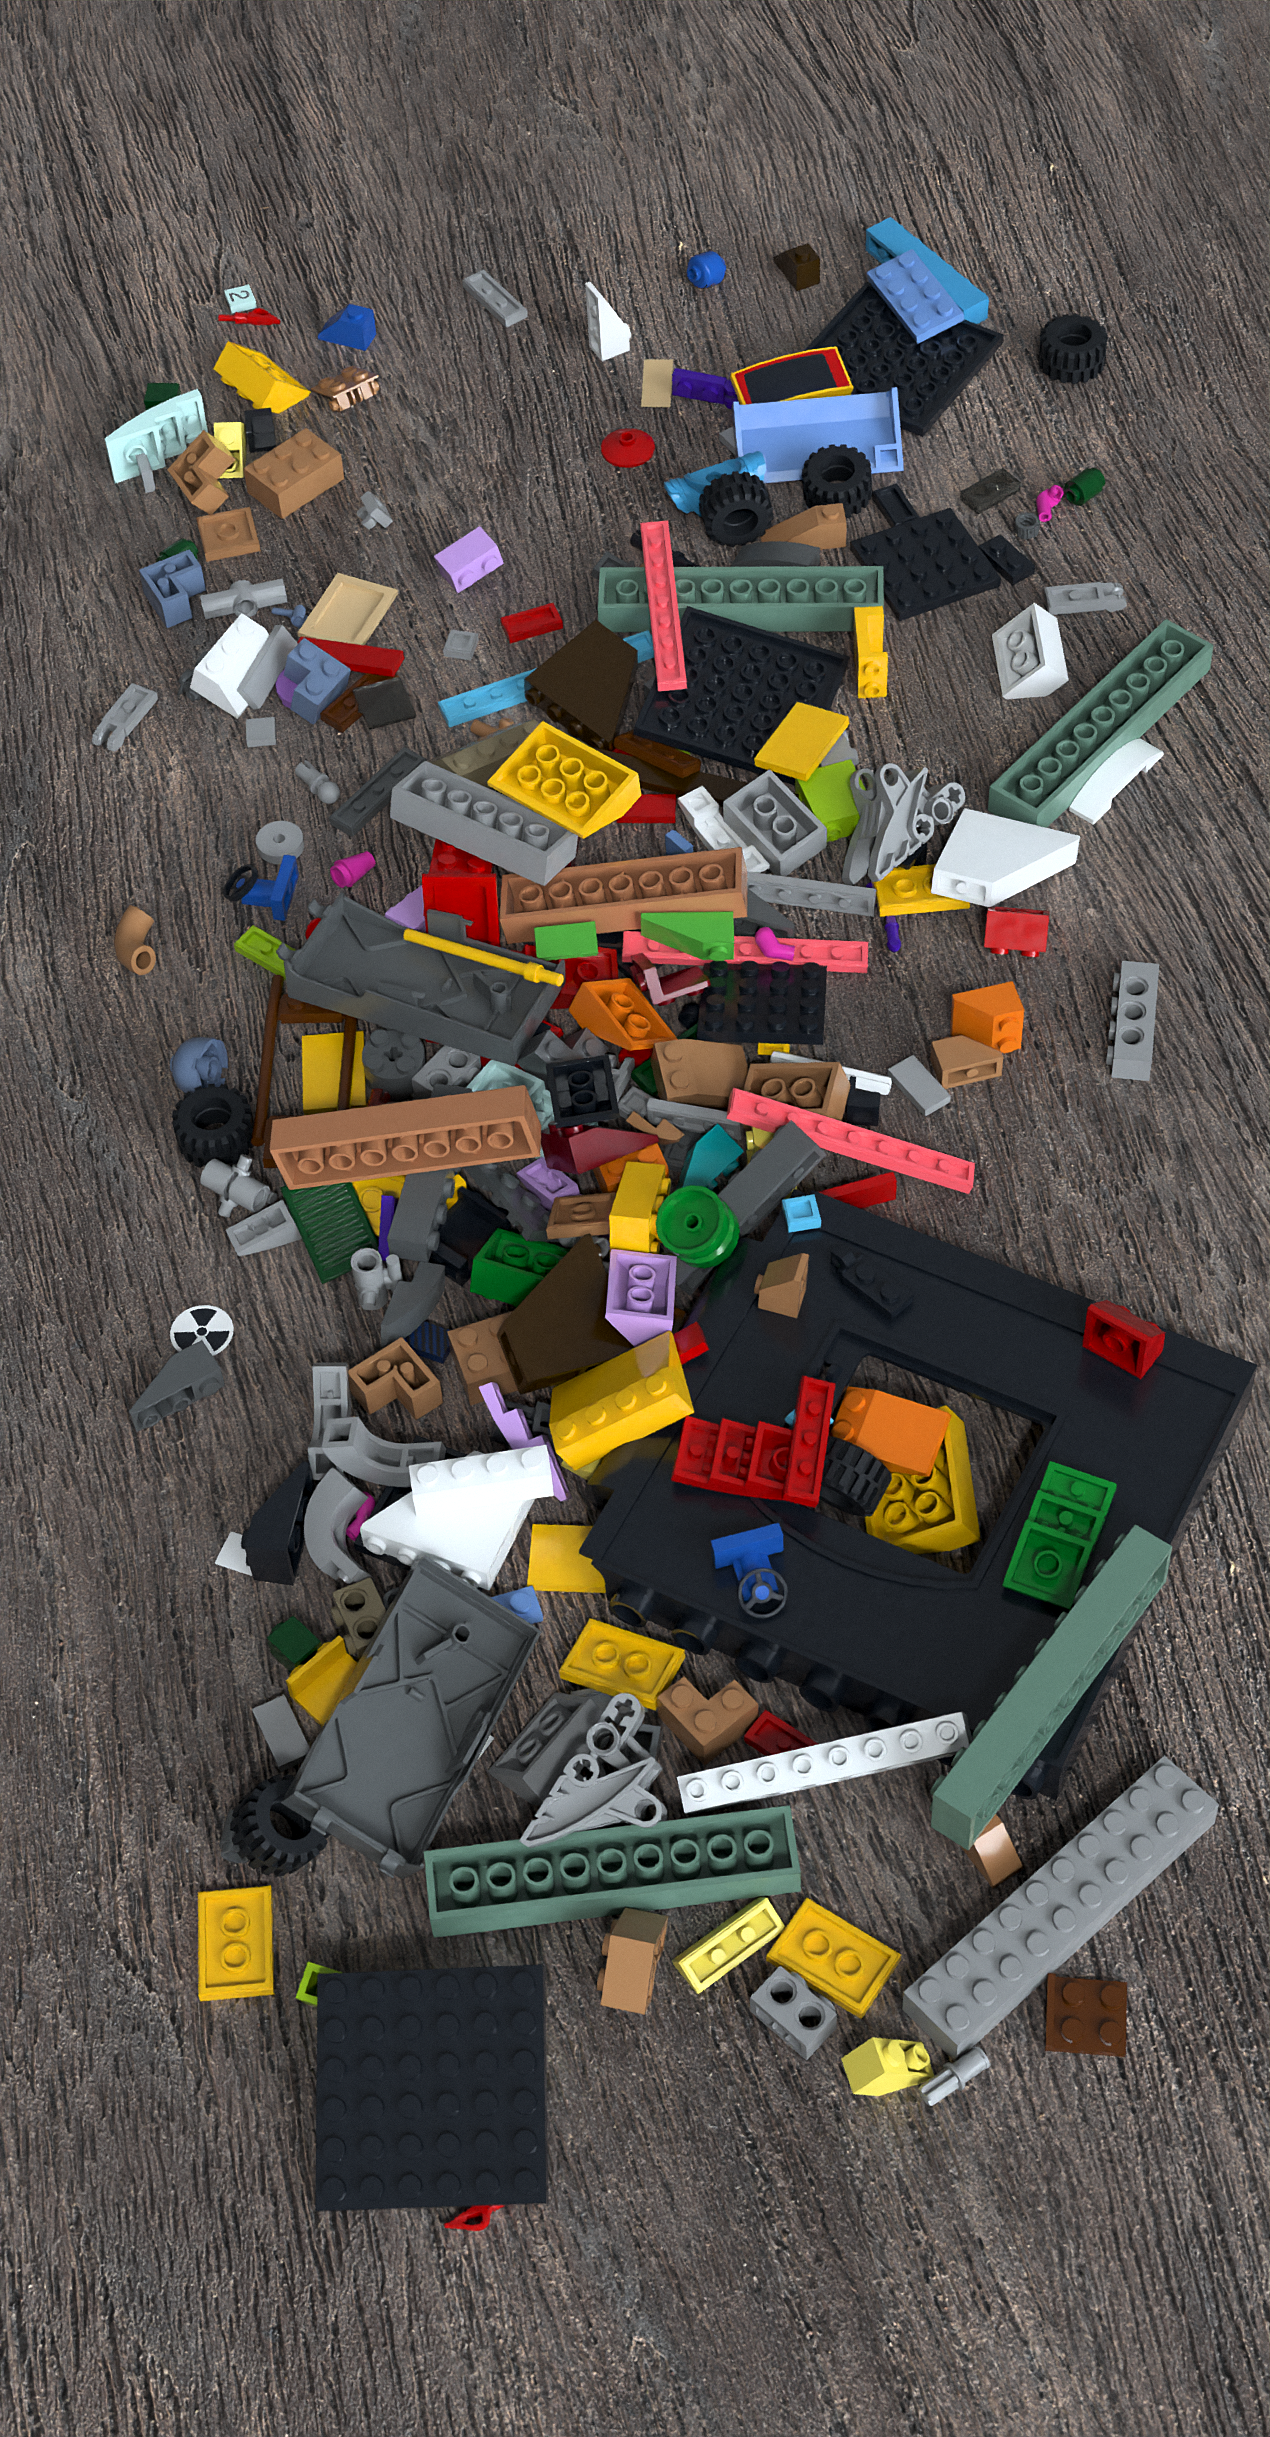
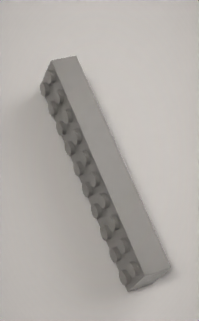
[902,1755,1219,2062]

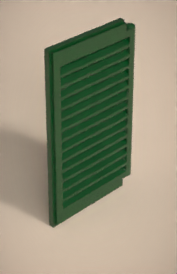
[280,1182,379,1284]

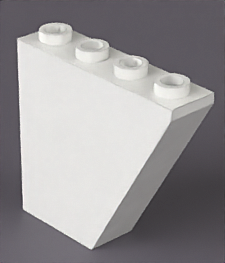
[931,808,1080,907]
[360,1451,535,1590]

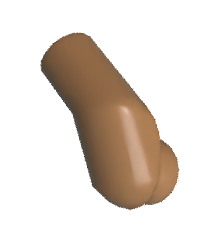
[470,717,514,737]

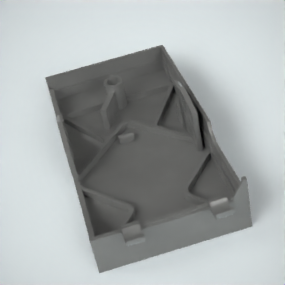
[276,892,566,1066]
[281,1555,542,1880]

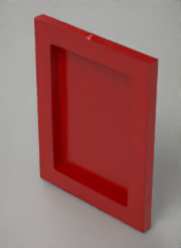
[422,873,501,947]

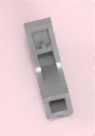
[308,1362,351,1480]
[321,1417,446,1487]
[304,1467,376,1585]

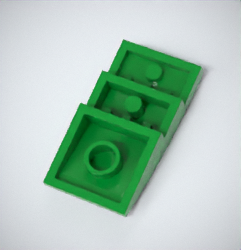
[1002,1461,1117,1611]

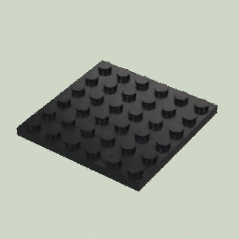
[804,282,1004,437]
[633,606,850,786]
[315,1964,549,2212]

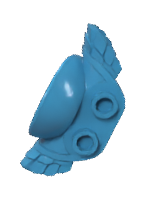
[664,451,766,517]

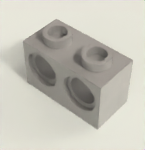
[411,1045,482,1100]
[750,1966,837,2061]

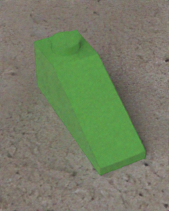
[641,912,734,961]

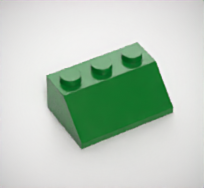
[470,1228,570,1308]

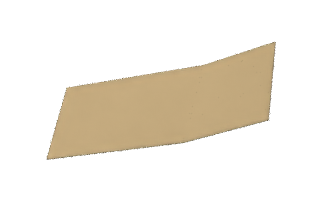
[641,359,673,407]

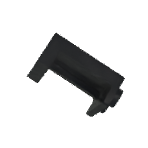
[428,1186,512,1287]

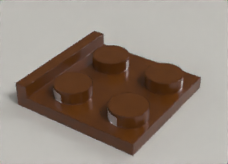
[1045,1973,1127,2057]

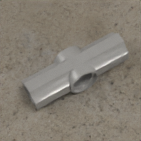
[200,579,288,619]

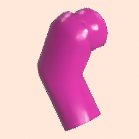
[755,927,795,961]

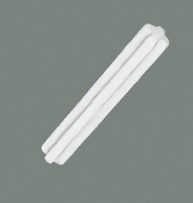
[770,1051,892,1095]

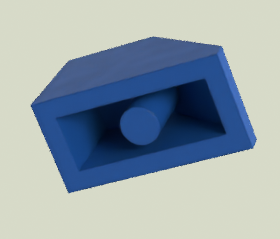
[318,304,376,351]

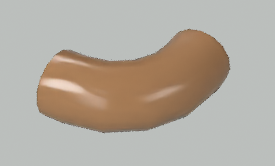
[114,905,156,975]

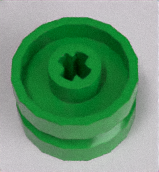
[656,1185,740,1269]

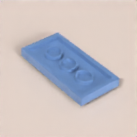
[866,249,964,344]

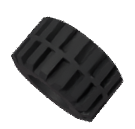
[1038,314,1108,384]
[802,444,872,519]
[699,471,774,547]
[172,1084,254,1168]
[819,1436,892,1517]
[230,1774,331,1876]

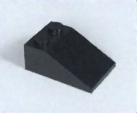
[546,1054,620,1128]
[241,1461,315,1586]

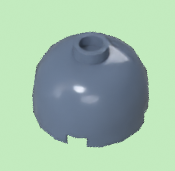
[170,1037,228,1094]

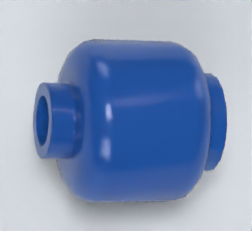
[687,251,726,289]

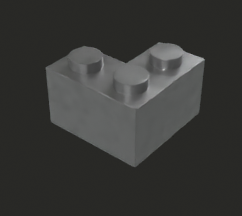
[517,1028,608,1091]

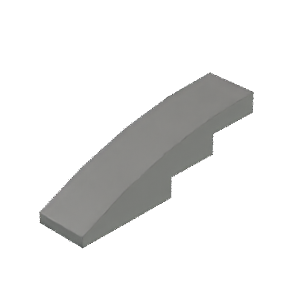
[226,1199,302,1257]

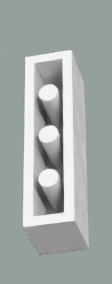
[409,1445,554,1516]

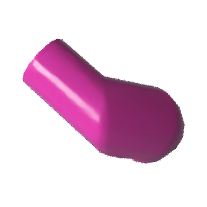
[1036,485,1064,522]
[346,1491,375,1541]

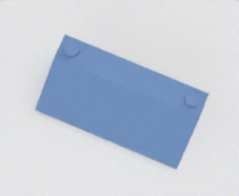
[732,387,904,484]

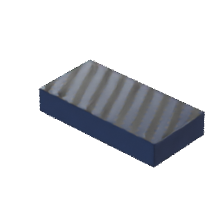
[404,1321,450,1364]

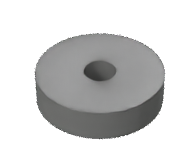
[256,821,304,864]

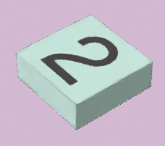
[224,285,257,314]

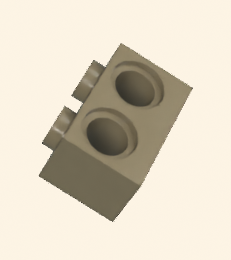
[330,1577,387,1660]

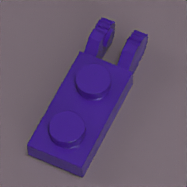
[672,368,740,409]

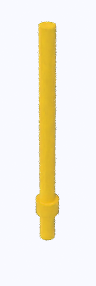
[403,928,564,986]

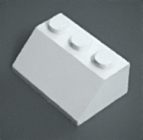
[992,603,1069,699]
[190,613,269,719]

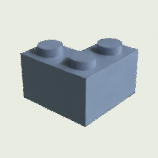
[139,549,206,628]
[284,638,351,725]

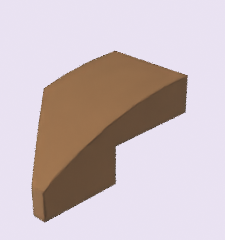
[626,1111,684,1145]

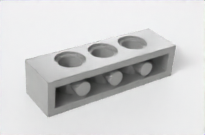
[1106,961,1159,1081]

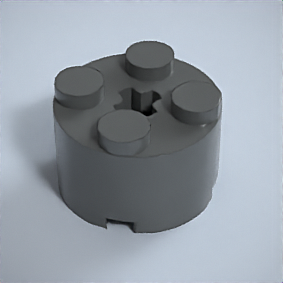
[362,1029,426,1102]

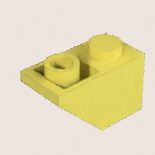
[214,422,247,479]
[841,2037,934,2096]

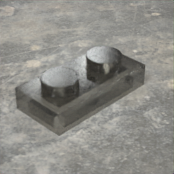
[960,468,1021,515]

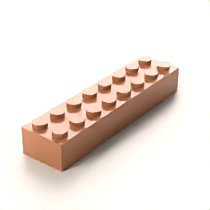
[500,847,747,944]
[270,1085,541,1190]

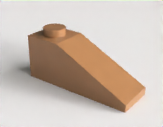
[760,503,847,550]

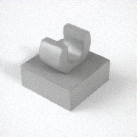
[356,490,393,530]

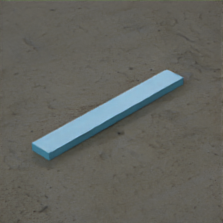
[438,630,654,728]

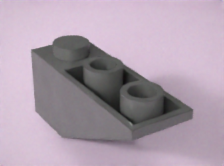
[129,1340,225,1432]

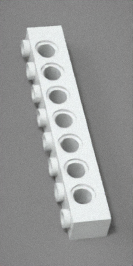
[677,1712,973,1815]

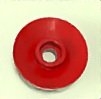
[601,428,655,468]

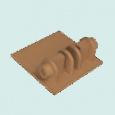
[311,366,380,412]

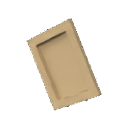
[298,573,398,645]

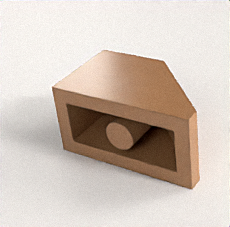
[930,1035,1003,1089]
[754,1253,809,1318]
[960,1814,1023,1888]

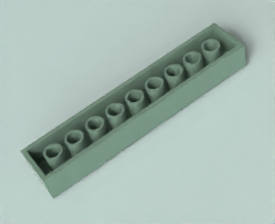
[598,566,884,632]
[988,619,1213,828]
[929,1524,1172,1851]
[424,1805,801,1938]

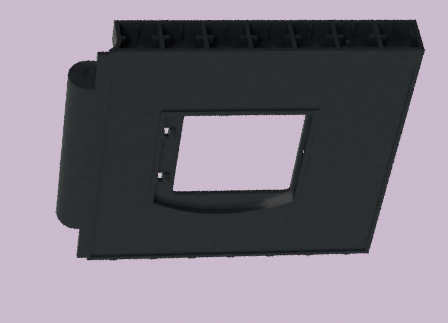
[579,1189,1257,1801]

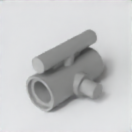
[200,1154,277,1218]
[350,1248,403,1310]

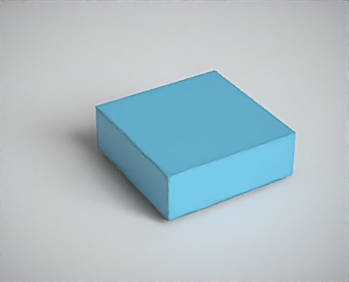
[782,1194,821,1233]

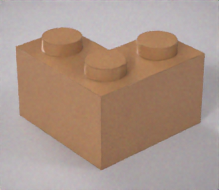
[167,430,236,515]
[348,1337,443,1420]
[657,1677,759,1766]
[597,1907,669,2015]

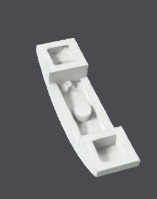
[1069,738,1163,825]
[678,786,770,873]

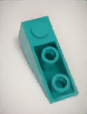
[675,1123,744,1191]

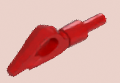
[218,308,280,325]
[443,2206,504,2231]

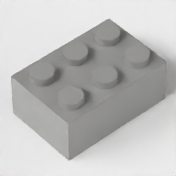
[723,769,827,876]

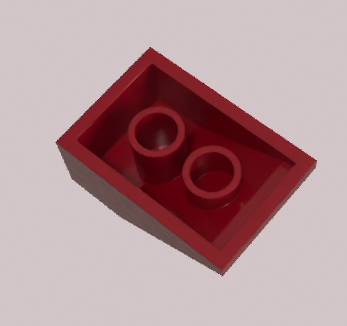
[541,1120,659,1175]

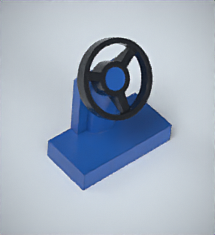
[223,855,299,921]
[711,1523,788,1618]

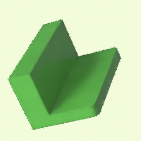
[534,921,598,961]

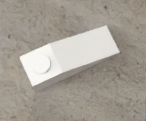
[585,282,631,361]

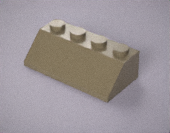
[427,719,539,789]

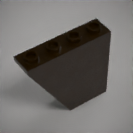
[524,620,638,751]
[496,1234,635,1395]

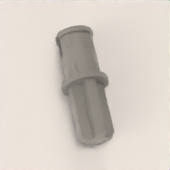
[919,2046,990,2106]

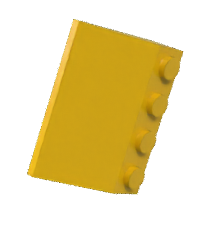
[487,721,641,839]
[549,1330,695,1471]
[865,1405,981,1554]

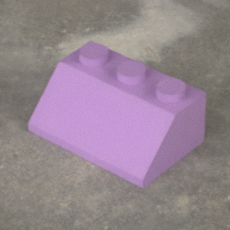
[605,1249,677,1347]

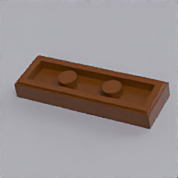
[320,673,399,733]
[613,729,701,778]

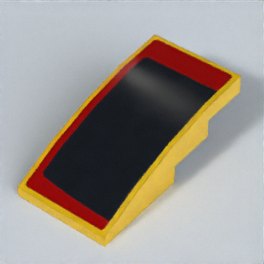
[730,346,853,405]

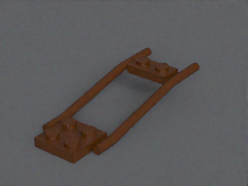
[251,975,357,1168]

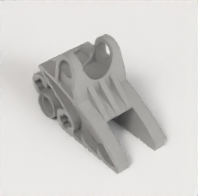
[842,763,965,885]
[519,1693,668,1848]

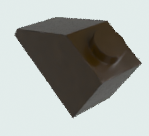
[773,243,820,291]

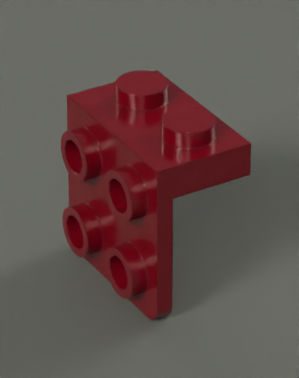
[629,953,711,1006]

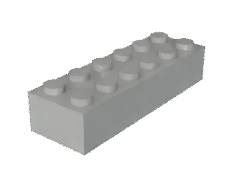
[390,761,578,886]

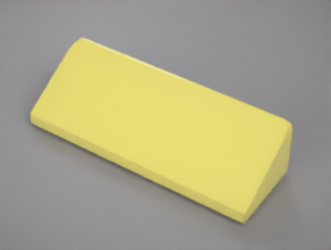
[672,1897,786,1994]

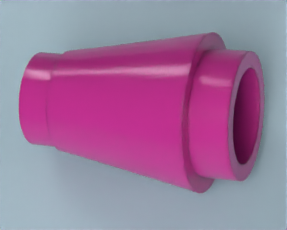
[330,851,375,888]

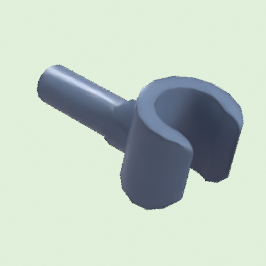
[272,605,308,628]

